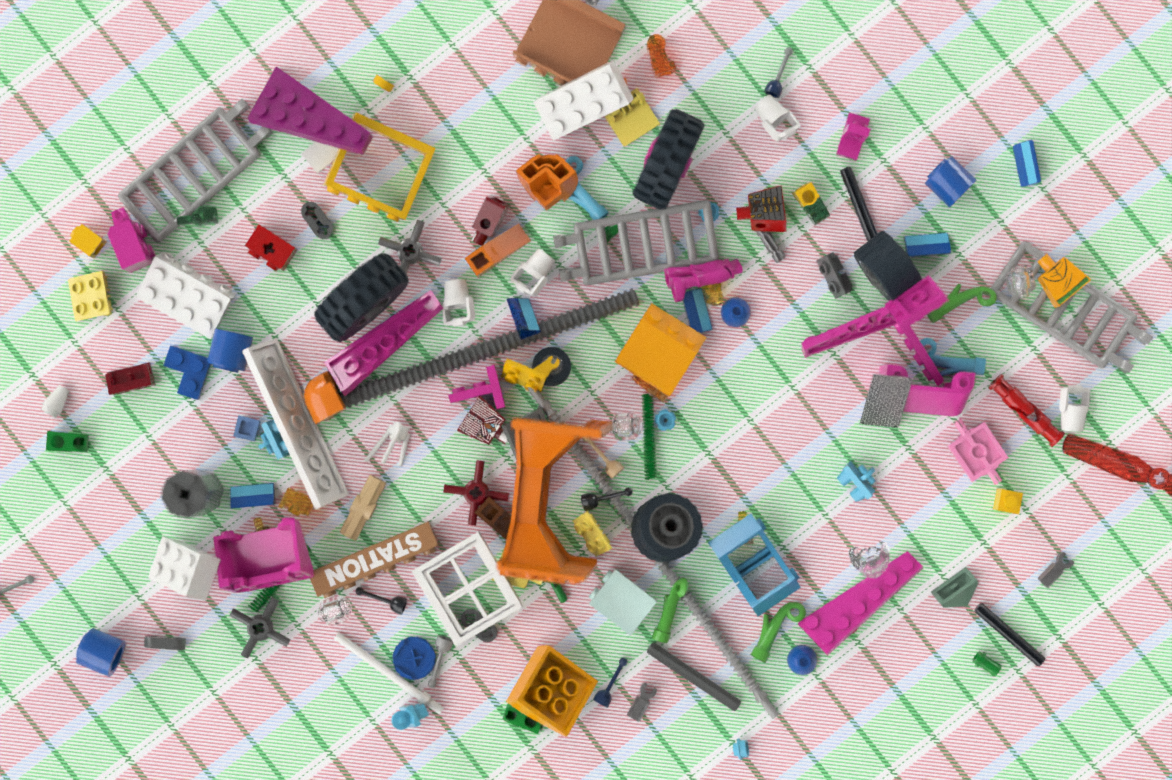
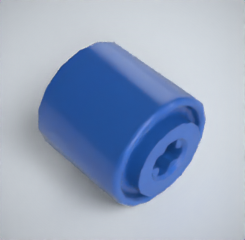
[925,156,977,208]
[207,328,253,373]
[76,628,126,677]

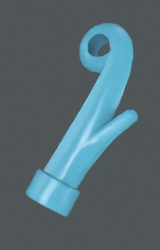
[565,156,609,220]
[920,338,986,376]

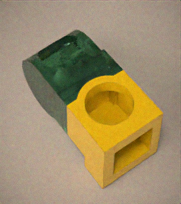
[792,182,830,226]

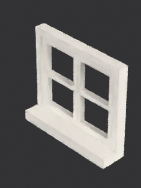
[411,531,524,646]

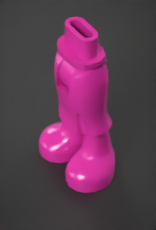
[664,258,743,302]

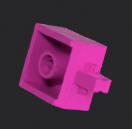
[107,208,156,273]

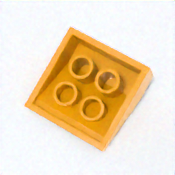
[614,303,707,397]
[506,645,598,737]

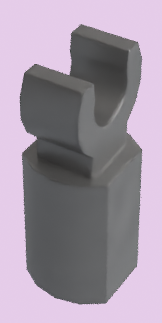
[1037,552,1074,588]
[627,682,657,722]

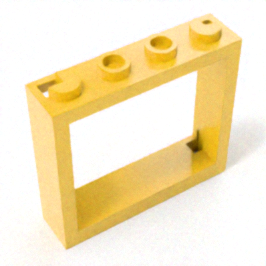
[323,112,436,222]

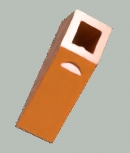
[464,223,531,278]

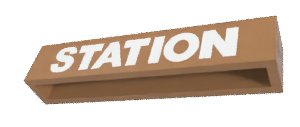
[310,521,440,599]

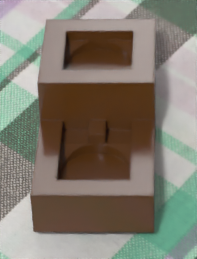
[474,497,511,540]

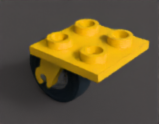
[501,347,571,393]

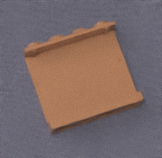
[513,0,626,86]

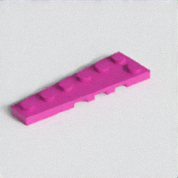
[324,290,444,396]
[801,306,896,358]
[797,551,923,656]

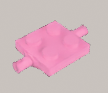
[947,419,1009,485]

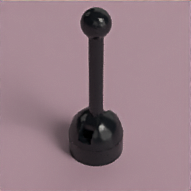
[581,487,633,511]
[355,587,407,615]

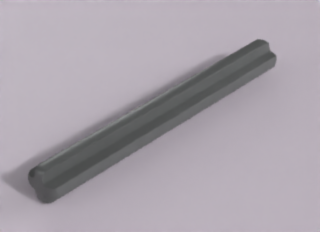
[647,642,741,711]

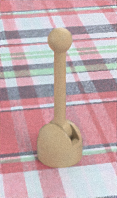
[582,437,624,479]

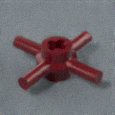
[443,460,509,526]

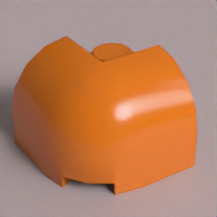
[516,154,578,211]
[304,370,346,425]

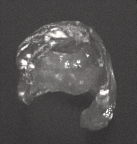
[848,541,889,578]

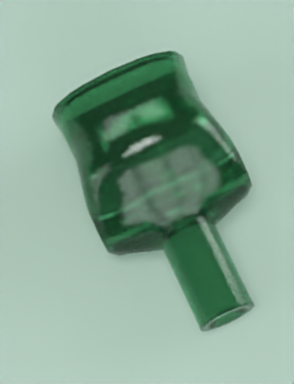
[177,206,218,227]

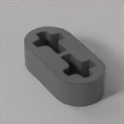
[301,202,334,240]
[461,608,497,642]
[144,635,186,650]

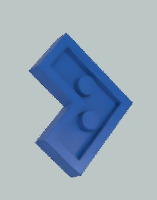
[163,345,211,400]

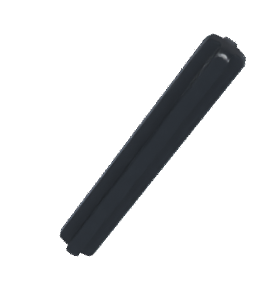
[840,167,878,242]
[974,603,1046,666]

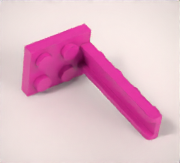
[885,275,948,386]

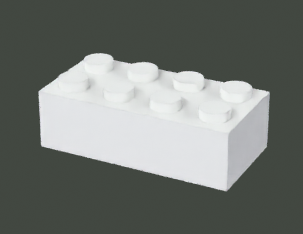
[533,60,634,141]

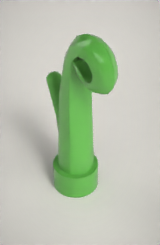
[927,284,997,323]
[652,577,689,643]
[750,602,806,663]

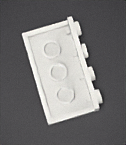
[135,253,236,339]

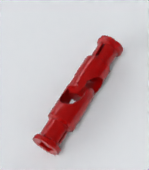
[988,374,1065,447]

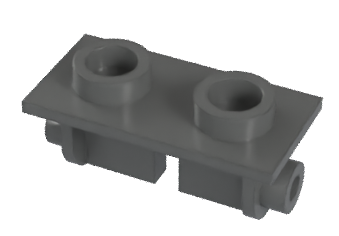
[816,252,853,299]

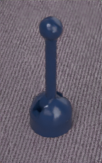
[593,658,628,708]

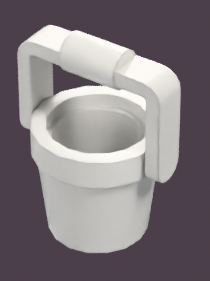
[754,95,801,141]
[510,248,556,297]
[442,279,475,327]
[1059,385,1090,432]

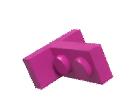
[836,112,871,161]
[448,365,506,409]

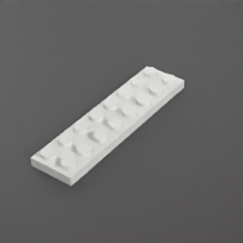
[242,338,349,510]

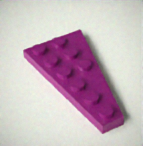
[247,66,373,155]

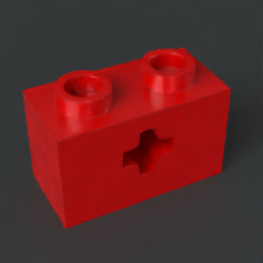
[245,224,298,272]

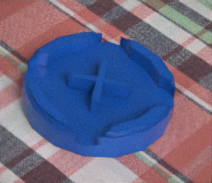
[393,636,436,680]

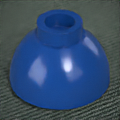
[721,297,751,327]
[787,645,817,675]

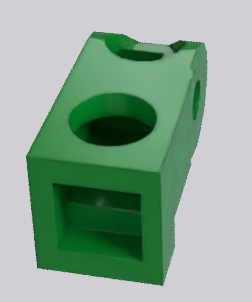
[46,431,89,452]
[502,703,543,734]

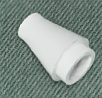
[41,385,70,418]

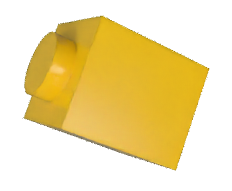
[69,224,107,259]
[993,488,1023,515]

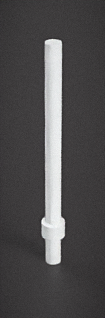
[334,632,444,715]

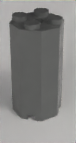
[161,469,224,518]

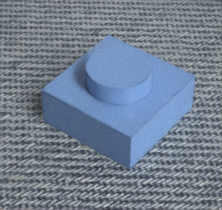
[233,415,261,441]

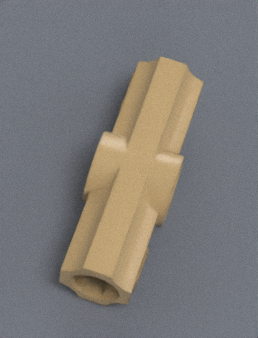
[340,474,386,541]

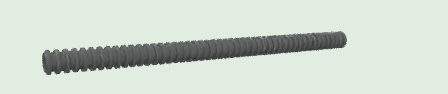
[338,288,639,408]

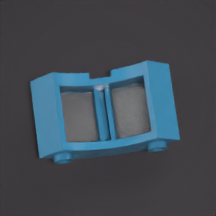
[708,514,801,616]

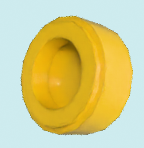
[373,74,394,92]

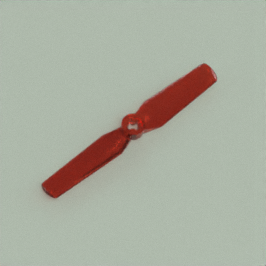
[1062,434,1172,497]

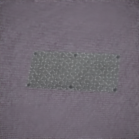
[859,374,913,428]

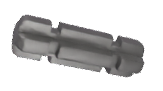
[755,231,786,263]

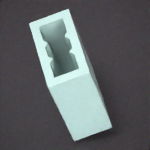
[589,568,657,636]

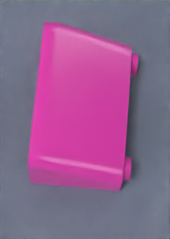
[879,364,975,416]
[213,517,314,593]

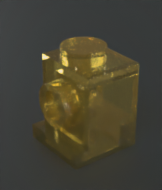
[278,487,314,517]

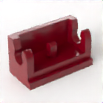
[105,362,156,395]

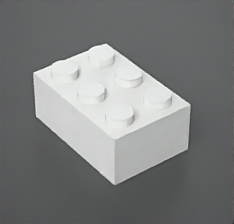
[148,536,220,601]

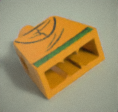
[1037,254,1091,308]

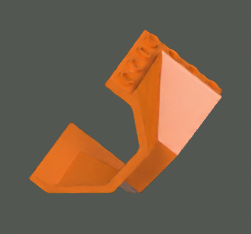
[496,417,613,584]

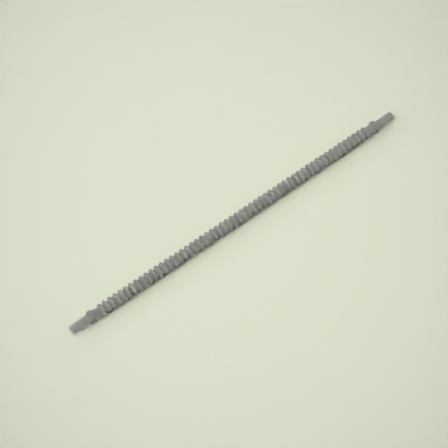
[528,387,779,719]

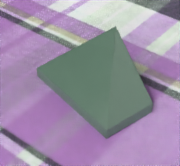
[931,567,979,608]

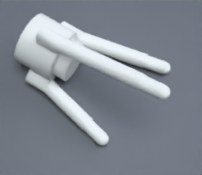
[365,421,411,467]

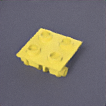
[604,88,660,147]
[68,271,113,321]
[572,511,612,557]

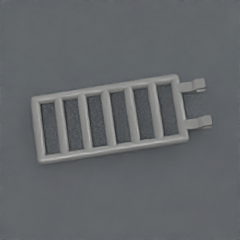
[118,99,273,243]
[553,200,719,286]
[991,241,1153,374]

